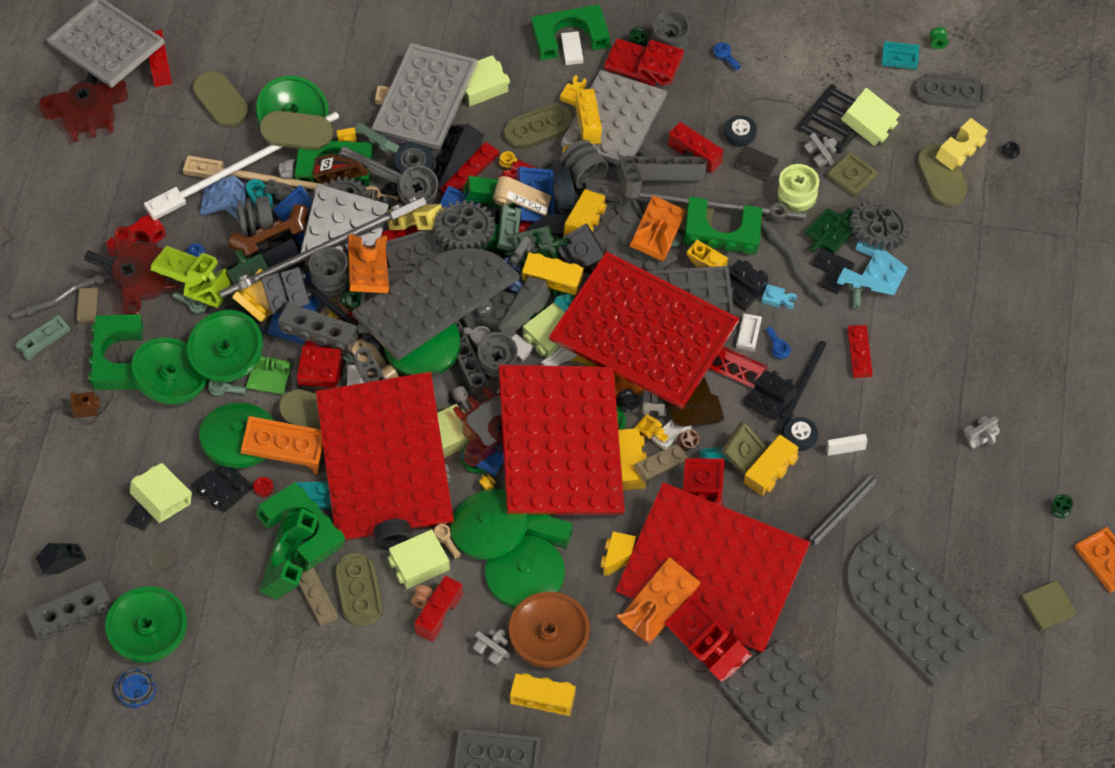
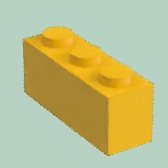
[575,89,602,144]
[563,189,607,237]
[522,253,583,295]
[618,428,647,490]
[744,435,799,497]
[510,673,576,716]

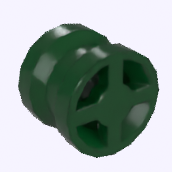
[629,27,647,47]
[340,290,362,309]
[1051,494,1073,519]

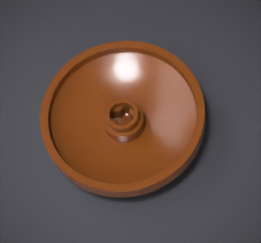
[509,592,590,668]

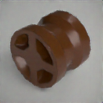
[676,429,700,451]

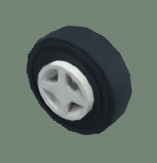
[724,115,757,146]
[783,417,818,451]

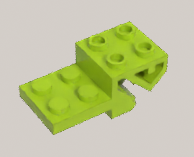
[151,246,233,308]

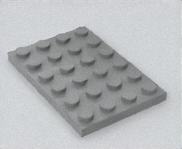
[46,0,165,88]
[371,43,478,150]
[561,70,667,165]

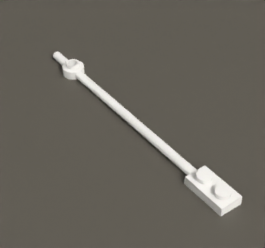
[144,112,339,220]

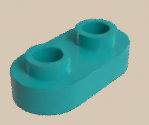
[246,179,273,208]
[699,447,729,461]

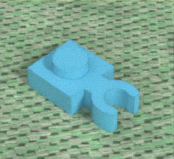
[761,284,797,309]

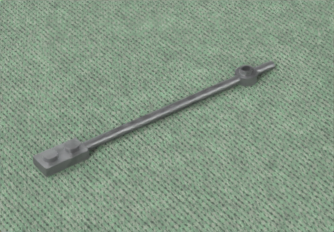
[586,178,807,222]
[219,195,427,298]

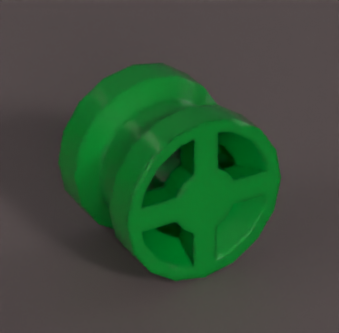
[929,27,949,49]

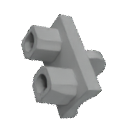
[804,133,837,168]
[964,416,1000,449]
[473,629,511,666]

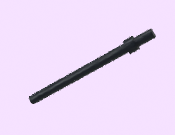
[303,281,384,351]
[776,341,826,434]

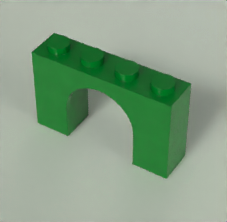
[531,4,610,61]
[295,141,373,187]
[463,176,515,252]
[683,196,762,255]
[88,314,143,390]
[256,482,345,572]
[259,508,319,600]
[525,514,573,549]

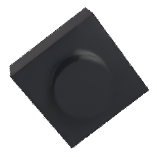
[126,505,153,531]

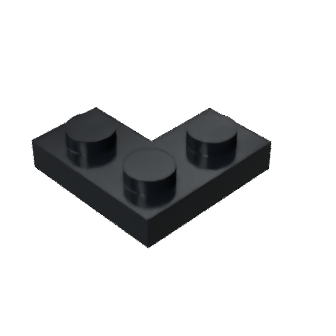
[812,248,855,294]

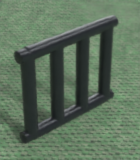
[796,84,857,154]

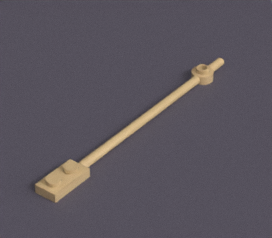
[183,156,399,204]

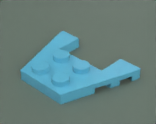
[837,238,908,295]

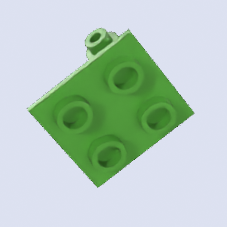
[246,357,293,395]

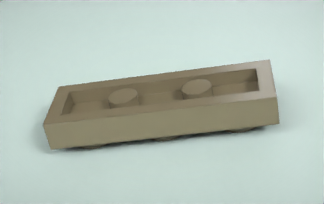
[634,443,688,483]
[298,568,338,626]

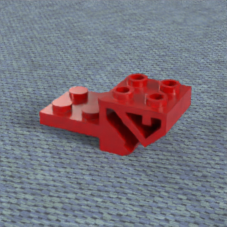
[604,39,684,86]
[297,329,344,388]
[682,458,725,507]
[664,594,752,682]

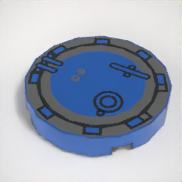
[115,668,157,708]

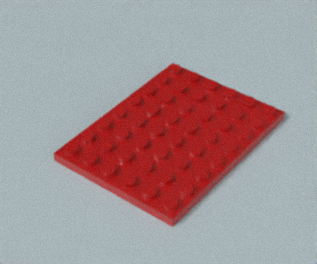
[549,251,739,409]
[498,365,625,515]
[316,372,454,541]
[616,482,810,653]

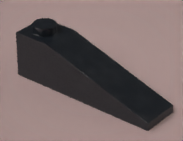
[433,124,484,189]
[226,232,300,271]

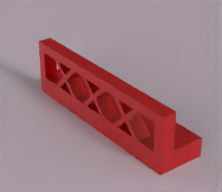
[709,346,768,388]

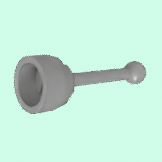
[451,387,471,415]

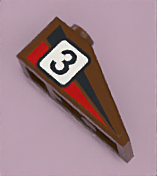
[312,154,368,184]

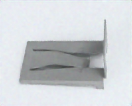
[642,389,666,419]

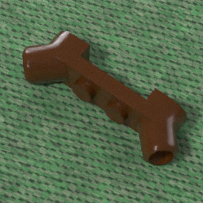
[228,204,309,258]

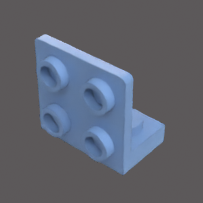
[200,175,247,219]

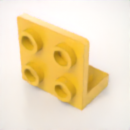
[233,269,271,322]

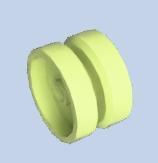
[777,164,819,211]

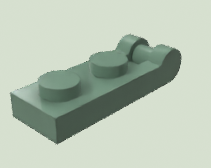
[355,123,399,152]
[497,204,521,251]
[16,315,70,360]

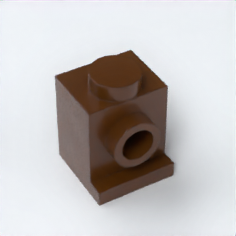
[71,391,101,418]

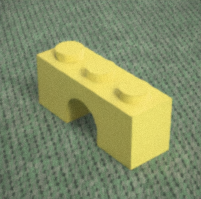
[935,118,988,171]
[386,204,443,230]

